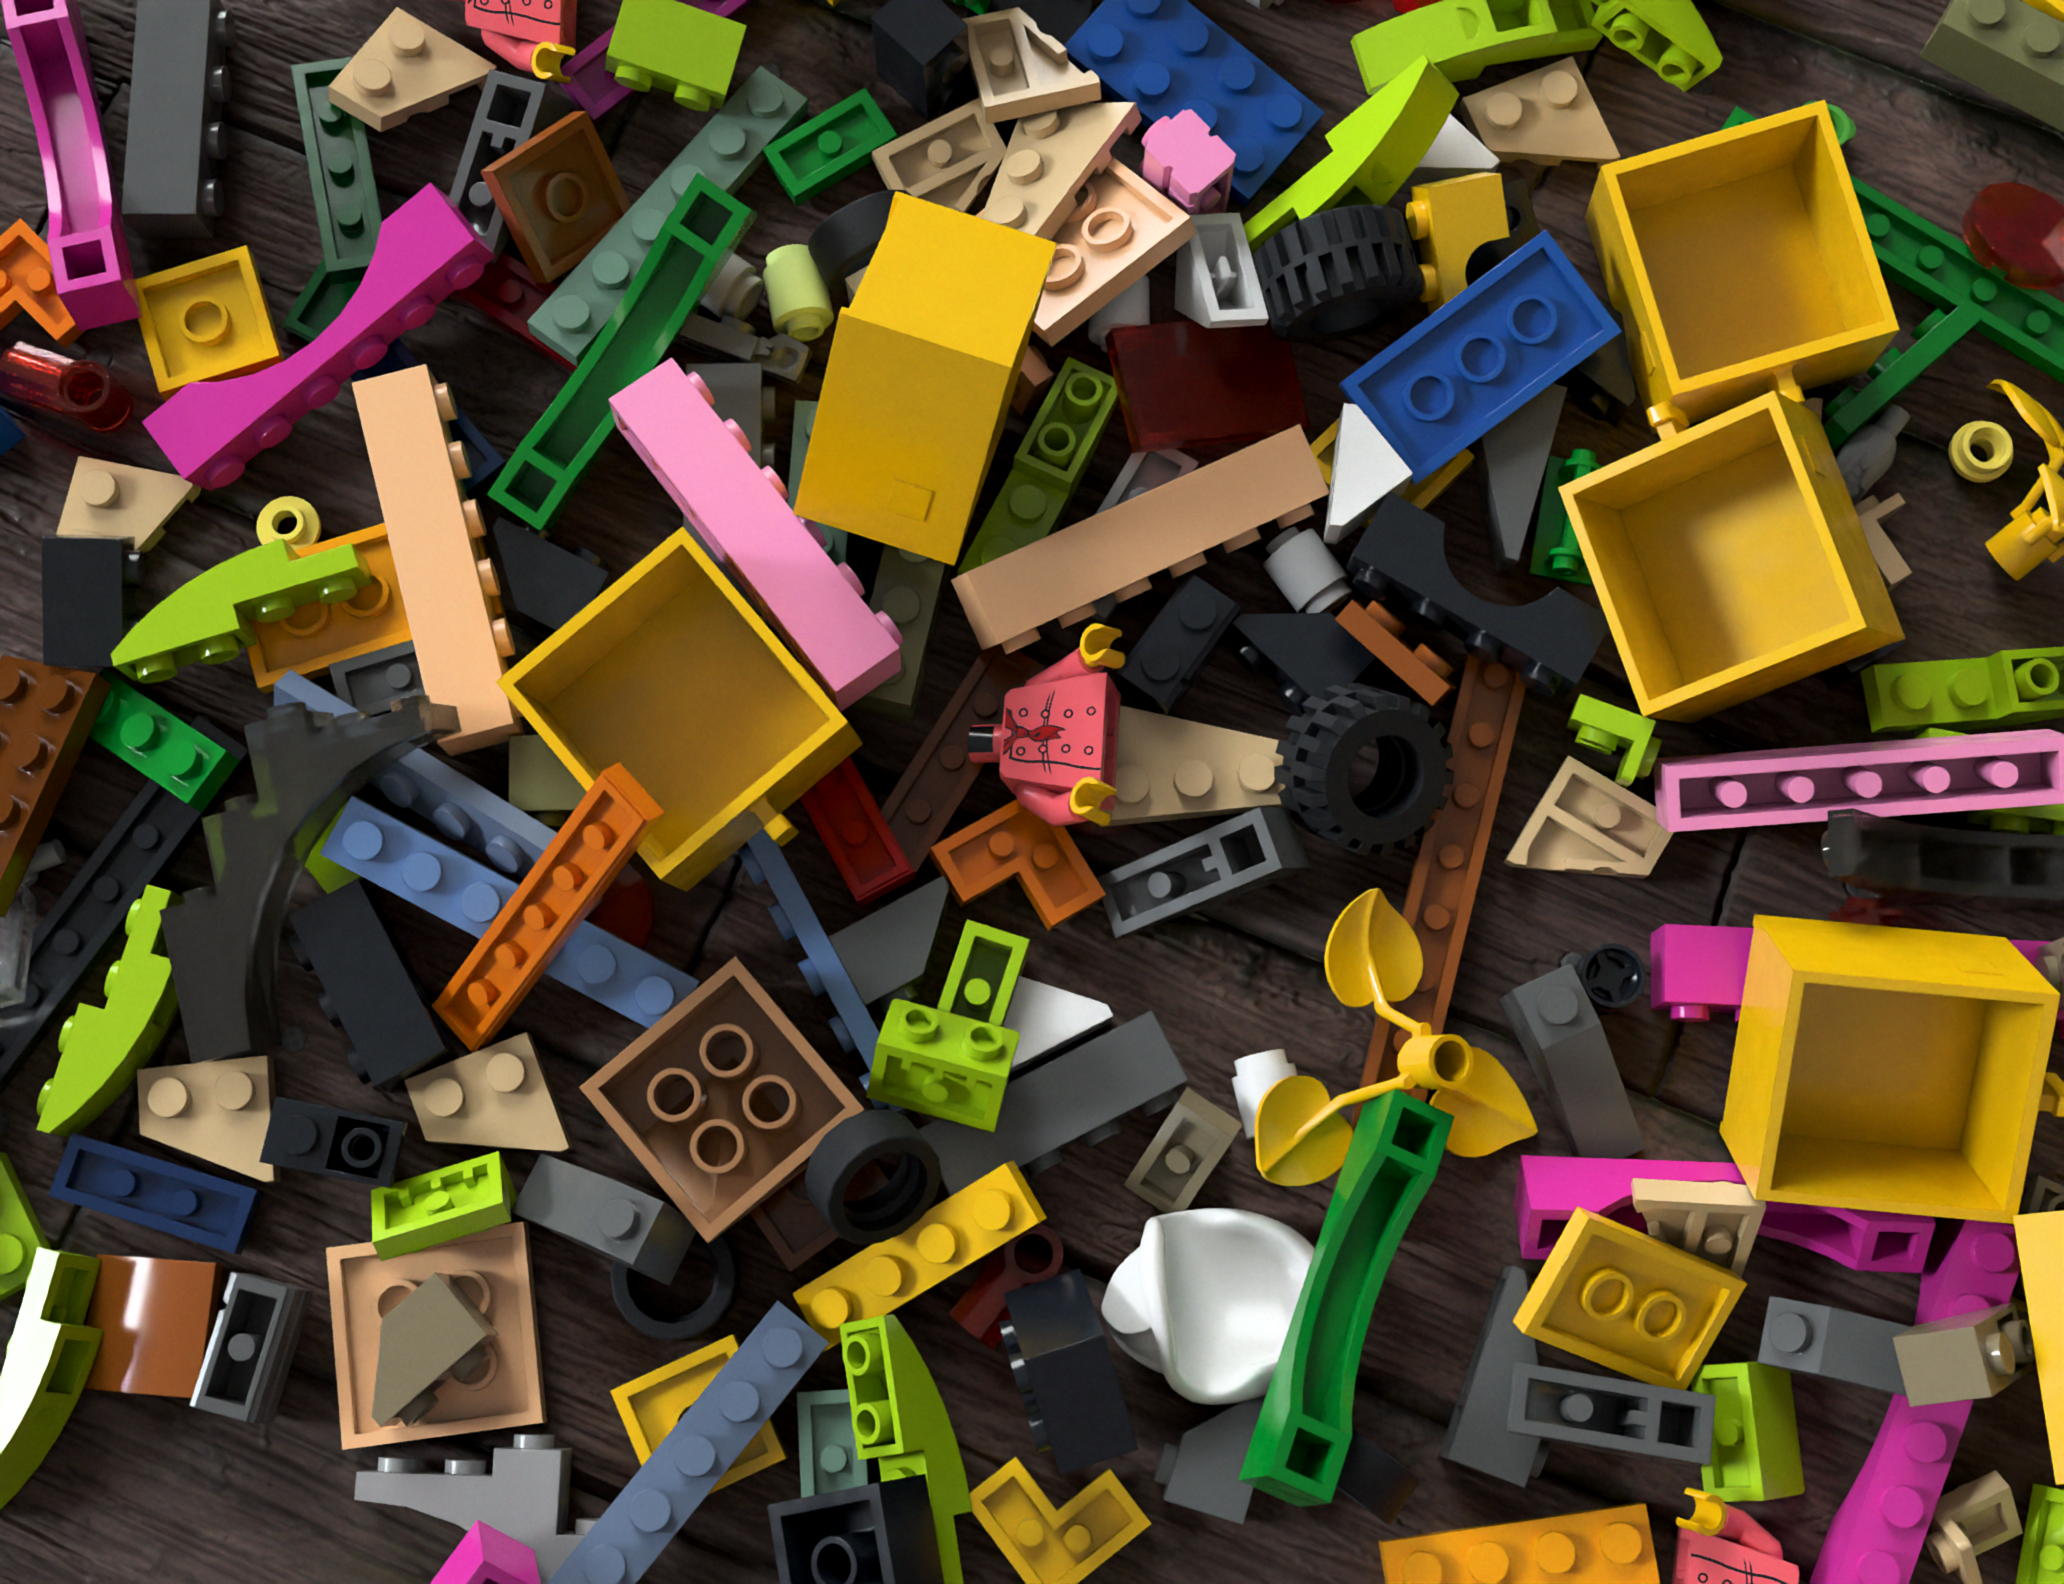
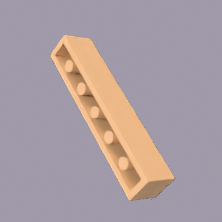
[352,364,525,756]
[951,424,1330,654]

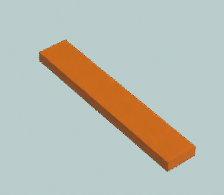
[432,762,665,1053]

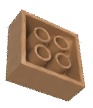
[579,956,866,1243]

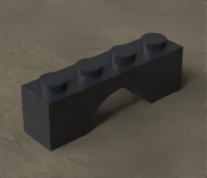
[1345,491,1610,699]

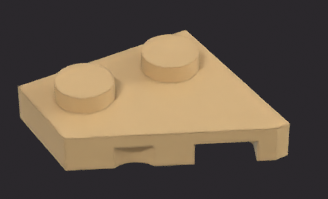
[328,7,497,132]
[962,7,1101,124]
[1459,56,1621,169]
[871,98,1007,213]
[56,456,201,553]
[1503,756,1674,879]
[404,1032,573,1153]
[137,1056,281,1183]
[1631,1178,1766,1277]

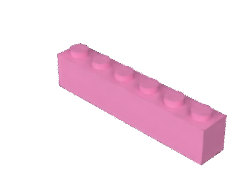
[608,357,904,712]
[1653,729,2064,832]

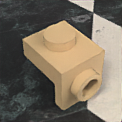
[1854,493,1912,592]
[1925,1470,2023,1584]

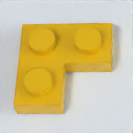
[969,1456,1151,1584]

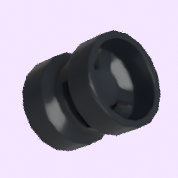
[1574,943,1646,1016]

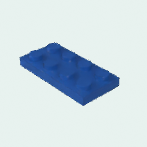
[1064,0,1325,208]
[1338,229,1622,487]

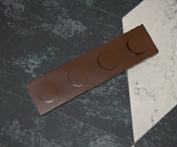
[880,643,1046,884]

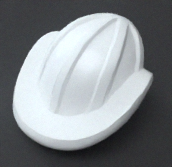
[1101,1208,1315,1405]

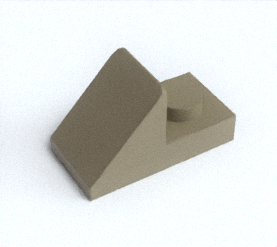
[1123,1087,1243,1214]

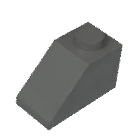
[828,876,951,1015]
[1758,1296,1911,1397]
[1154,1395,1266,1525]

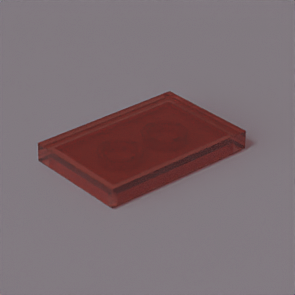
[1104,320,1310,453]

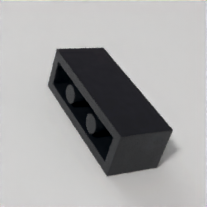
[288,878,459,1093]

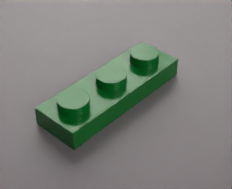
[1822,300,1983,452]
[89,669,241,813]

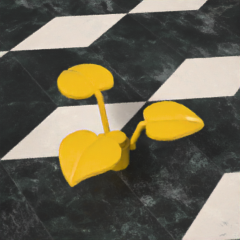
[1985,379,2064,581]
[1255,888,1538,1186]

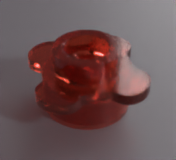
[1828,896,1904,927]

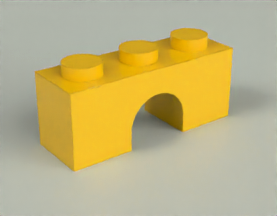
[1406,172,1510,316]

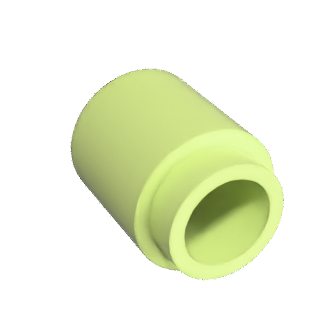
[763,244,834,342]

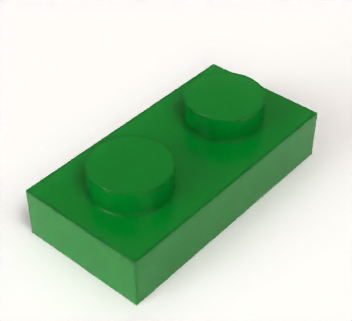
[762,88,898,207]

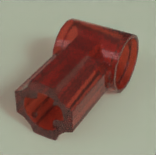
[0,341,134,434]
[948,1224,1063,1351]

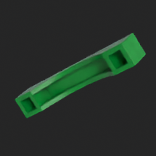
[487,173,758,531]
[1238,1089,1455,1507]

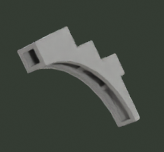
[354,1434,600,1584]

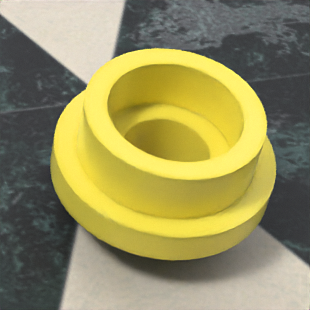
[1948,421,2013,483]
[257,496,321,550]

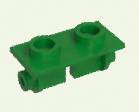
[1528,449,1604,586]

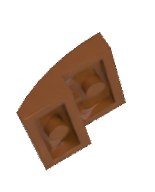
[83,1254,223,1398]

